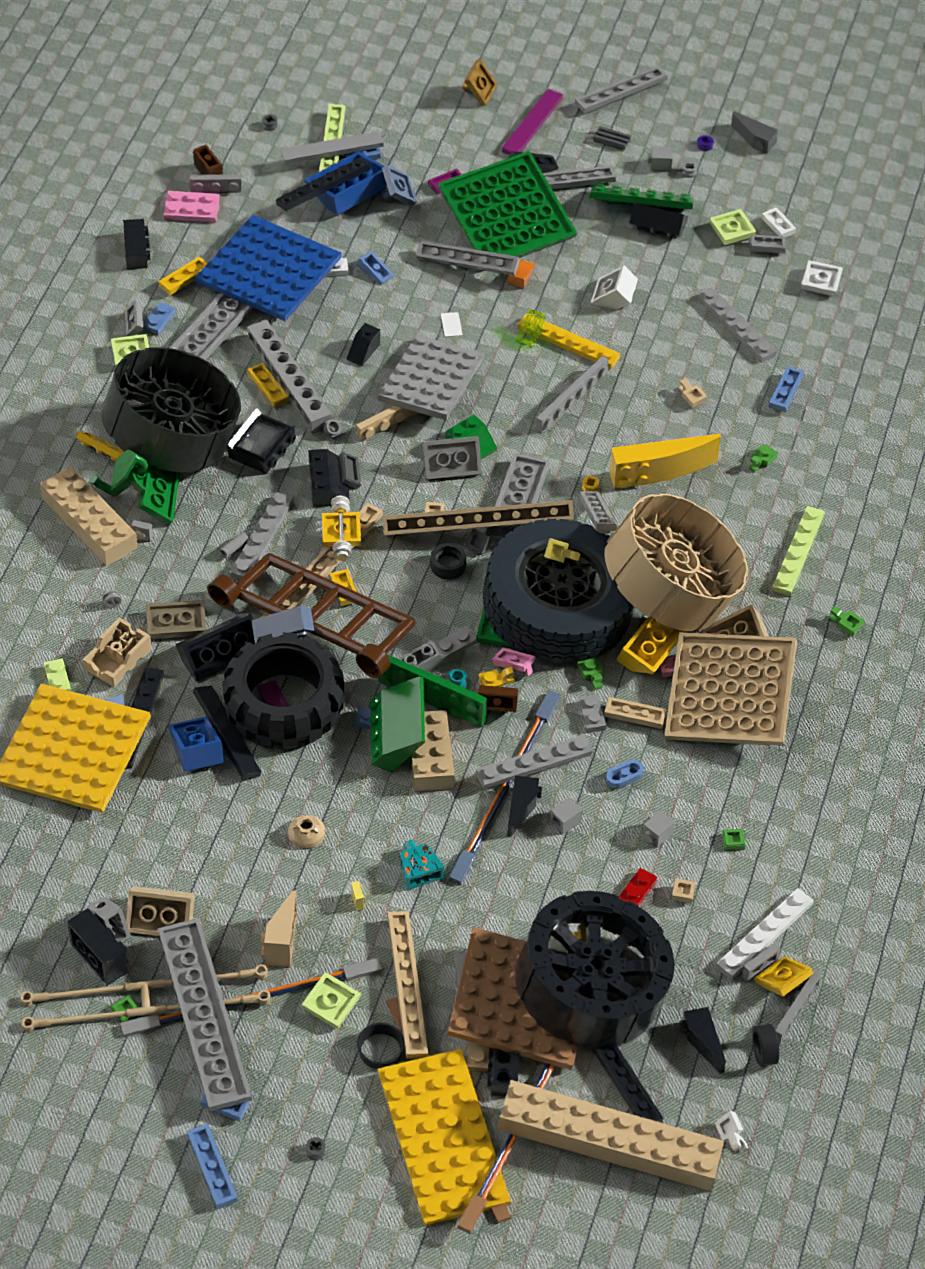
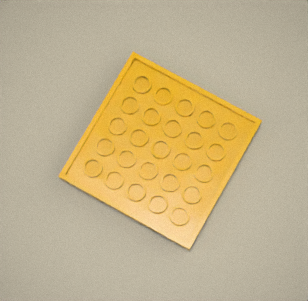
[0,684,151,813]

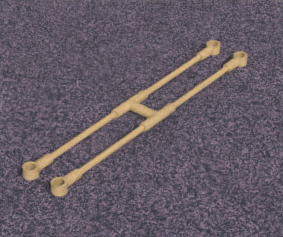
[20,965,271,1032]

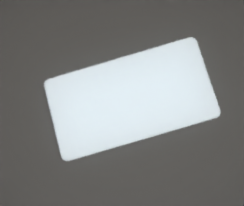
[441,312,462,337]

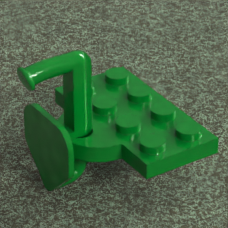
[89,450,180,525]

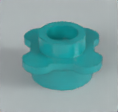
[448,669,467,688]

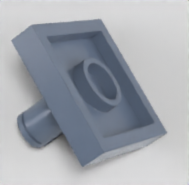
[381,165,417,206]

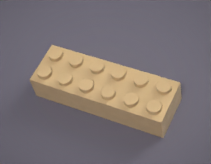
[40,466,138,566]

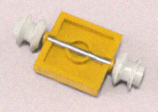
[322,496,361,561]

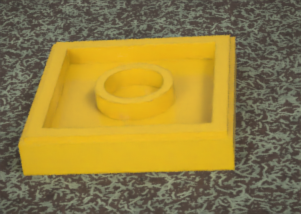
[754,956,814,996]

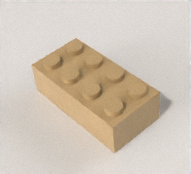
[410,710,455,792]

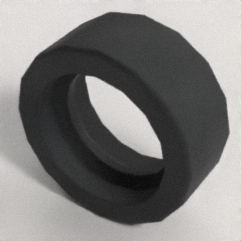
[430,543,467,580]
[752,1024,780,1066]

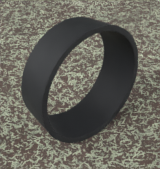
[357,1022,404,1069]

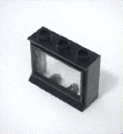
[228,408,296,474]

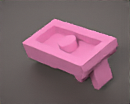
[492,648,536,677]

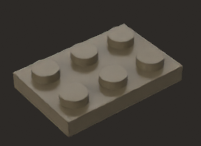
[146,600,206,639]

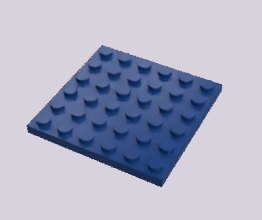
[195,215,342,321]

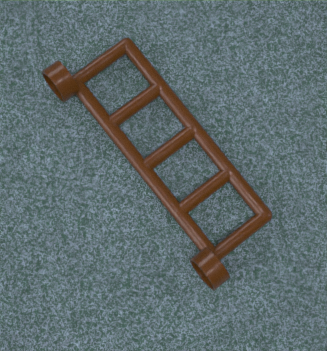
[207,553,415,679]

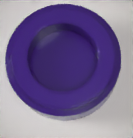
[697,135,714,151]

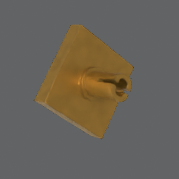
[462,59,498,106]

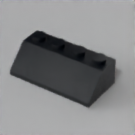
[175,613,255,681]

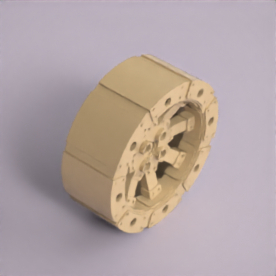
[605,493,748,631]

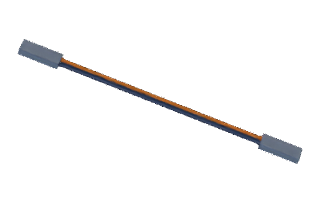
[449,690,561,885]

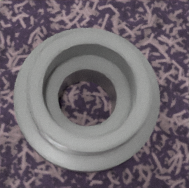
[323,419,342,438]

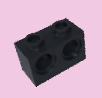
[487,1048,519,1096]

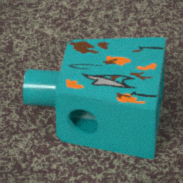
[400,840,444,890]

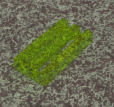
[515,309,547,348]

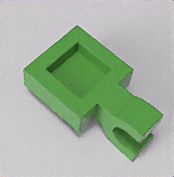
[749,444,778,473]
[828,606,865,637]
[577,657,603,690]

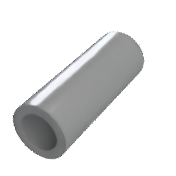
[219,532,249,558]

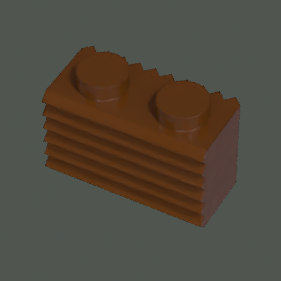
[193,145,224,175]
[478,685,519,713]

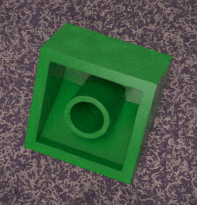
[445,414,497,459]

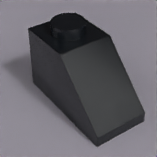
[347,323,380,366]

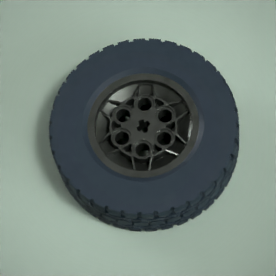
[483,519,634,664]

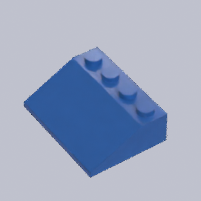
[304,151,388,215]

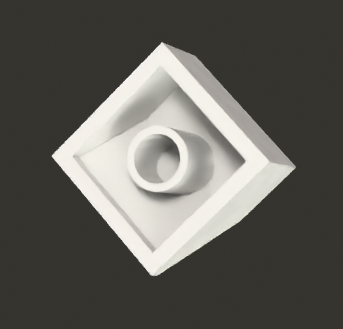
[591,266,638,310]

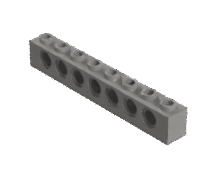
[247,320,333,434]

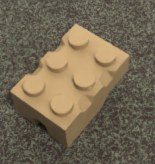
[83,617,151,687]

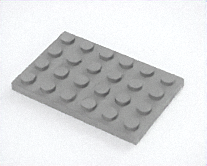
[378,335,484,420]

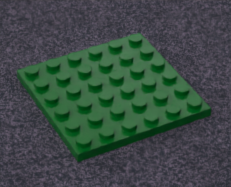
[438,151,577,257]

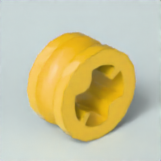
[582,476,599,491]

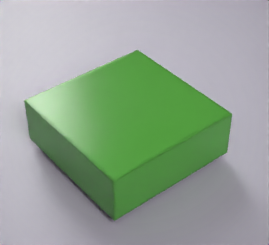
[722,829,745,851]
[110,995,138,1023]

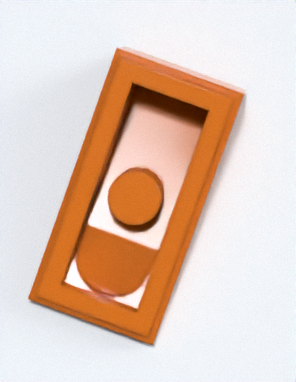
[507,259,535,288]

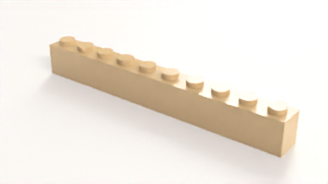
[382,500,574,535]

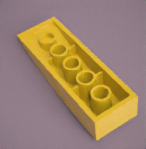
[609,434,721,489]

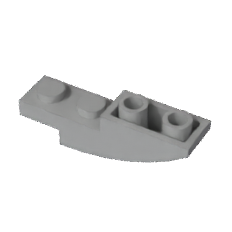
[399,626,477,671]

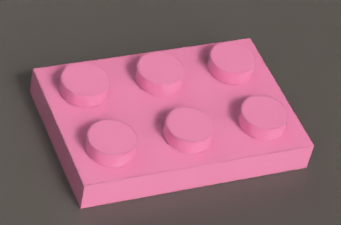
[164,191,220,223]

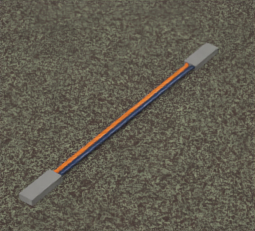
[121,958,382,1037]

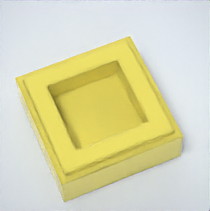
[351,881,364,911]

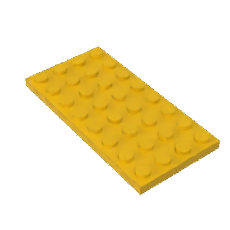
[378,1049,511,1227]

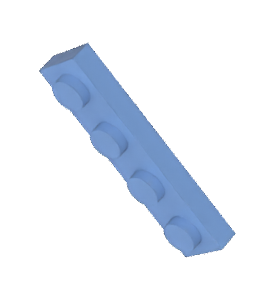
[187,1124,238,1209]

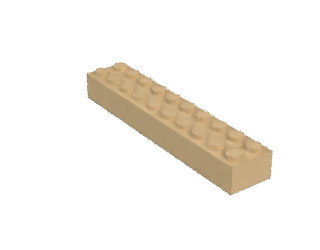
[497,1080,724,1191]

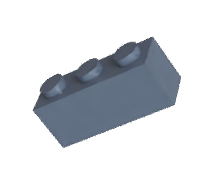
[252,606,314,643]

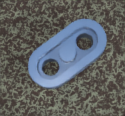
[606,760,644,788]

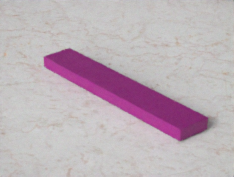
[502,88,563,155]

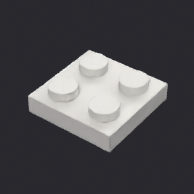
[801,261,843,296]

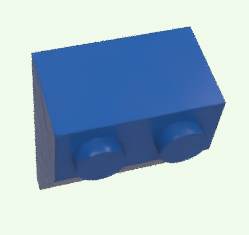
[168,717,224,771]

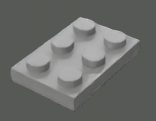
[423,436,482,479]

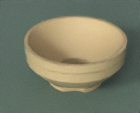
[288,815,325,849]

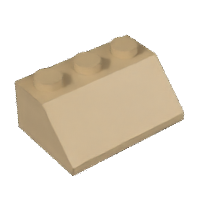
[126,886,195,936]

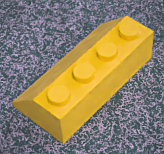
[616,616,687,674]

